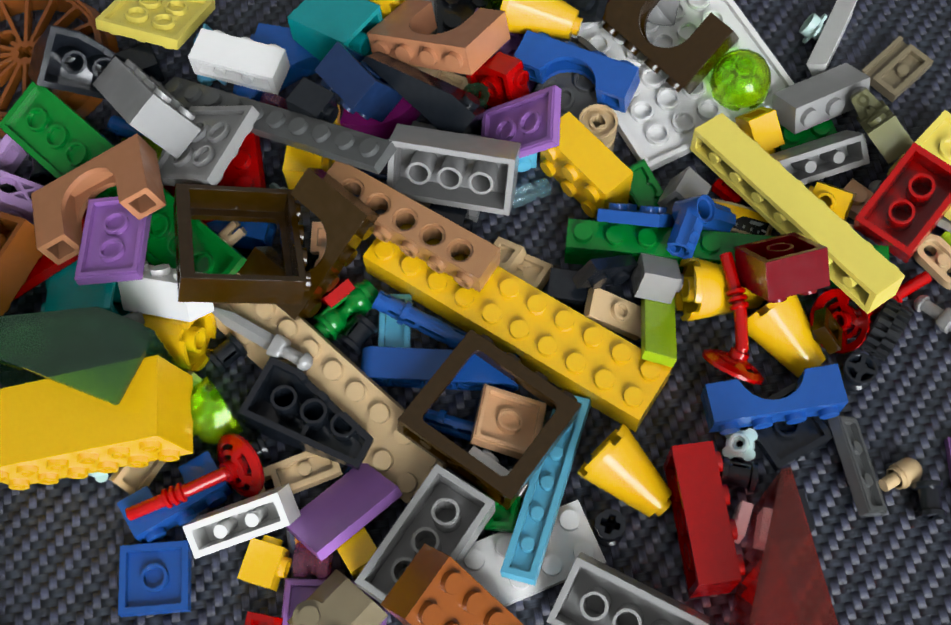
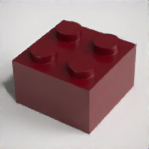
[734,232,830,303]

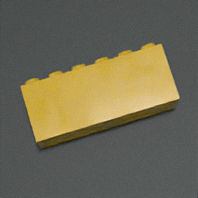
[0,355,193,490]

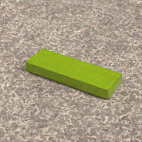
[641,296,677,367]

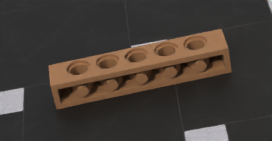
[326,161,500,292]

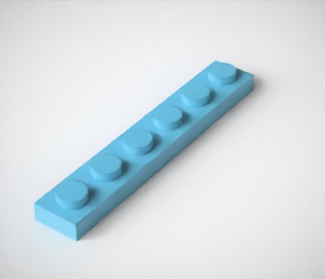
[500,395,591,586]

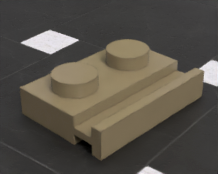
[861,36,934,103]

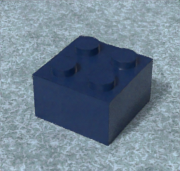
[314,41,403,122]

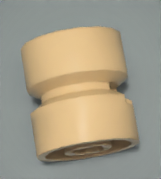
[579,104,618,151]

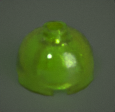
[709,49,771,111]
[190,376,244,445]

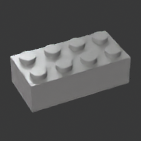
[93,56,201,159]
[387,124,521,216]
[354,464,496,603]
[546,552,710,625]

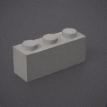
[772,63,870,134]
[770,130,870,185]

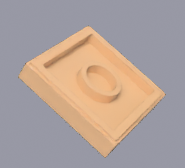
[470,384,547,459]

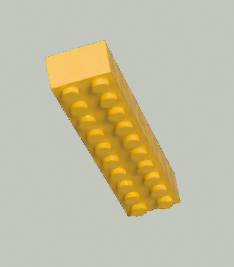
[362,224,673,432]

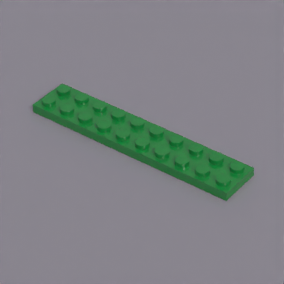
[0,81,247,274]

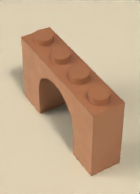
[367,0,510,75]
[31,133,166,265]

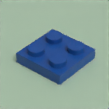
[597,203,675,227]
[118,540,192,617]

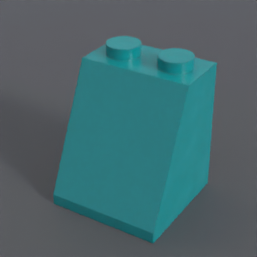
[287,0,383,61]
[41,260,131,333]

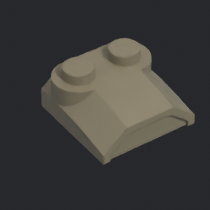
[287,569,388,625]

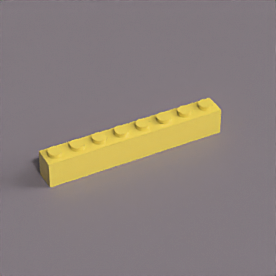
[690,113,905,314]

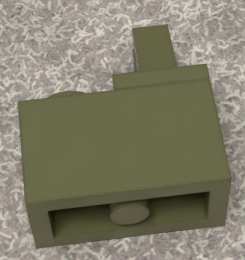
[850,87,914,164]

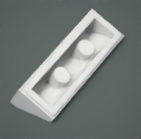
[806,0,857,77]

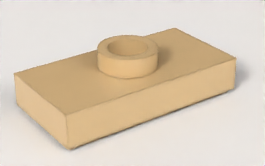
[584,287,641,341]

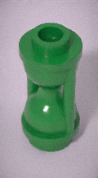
[313,279,379,341]

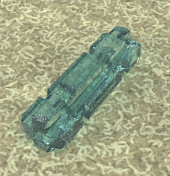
[512,178,551,209]

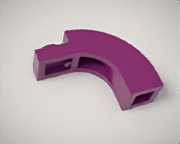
[340,98,421,139]

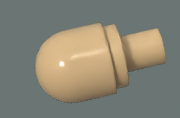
[878,457,923,492]

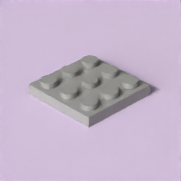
[158,105,260,186]

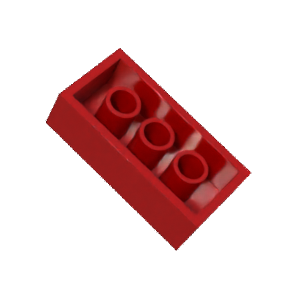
[664,441,745,598]

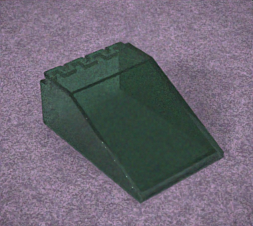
[0,306,181,405]

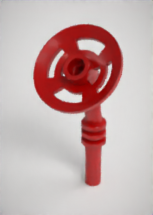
[702,252,764,385]
[810,271,932,353]
[125,433,264,521]

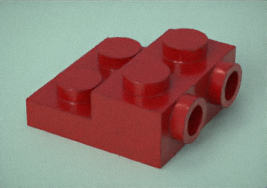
[466,52,530,109]

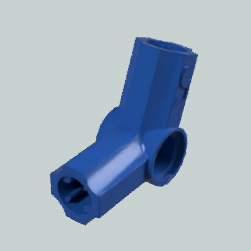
[666,194,736,259]

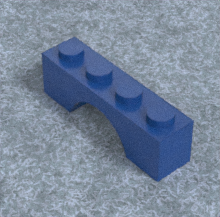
[513,30,640,113]
[701,364,849,435]

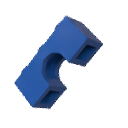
[117,451,233,544]

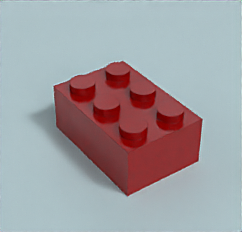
[853,142,951,263]

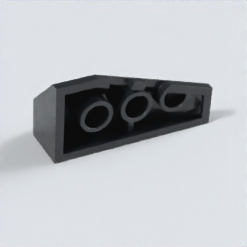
[28,24,161,99]
[363,52,486,135]
[238,356,374,470]

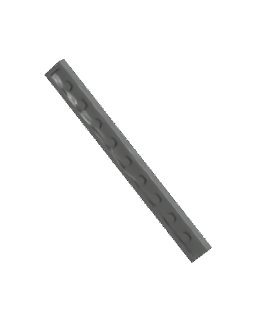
[164,76,397,175]

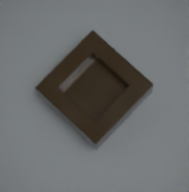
[811,307,843,354]

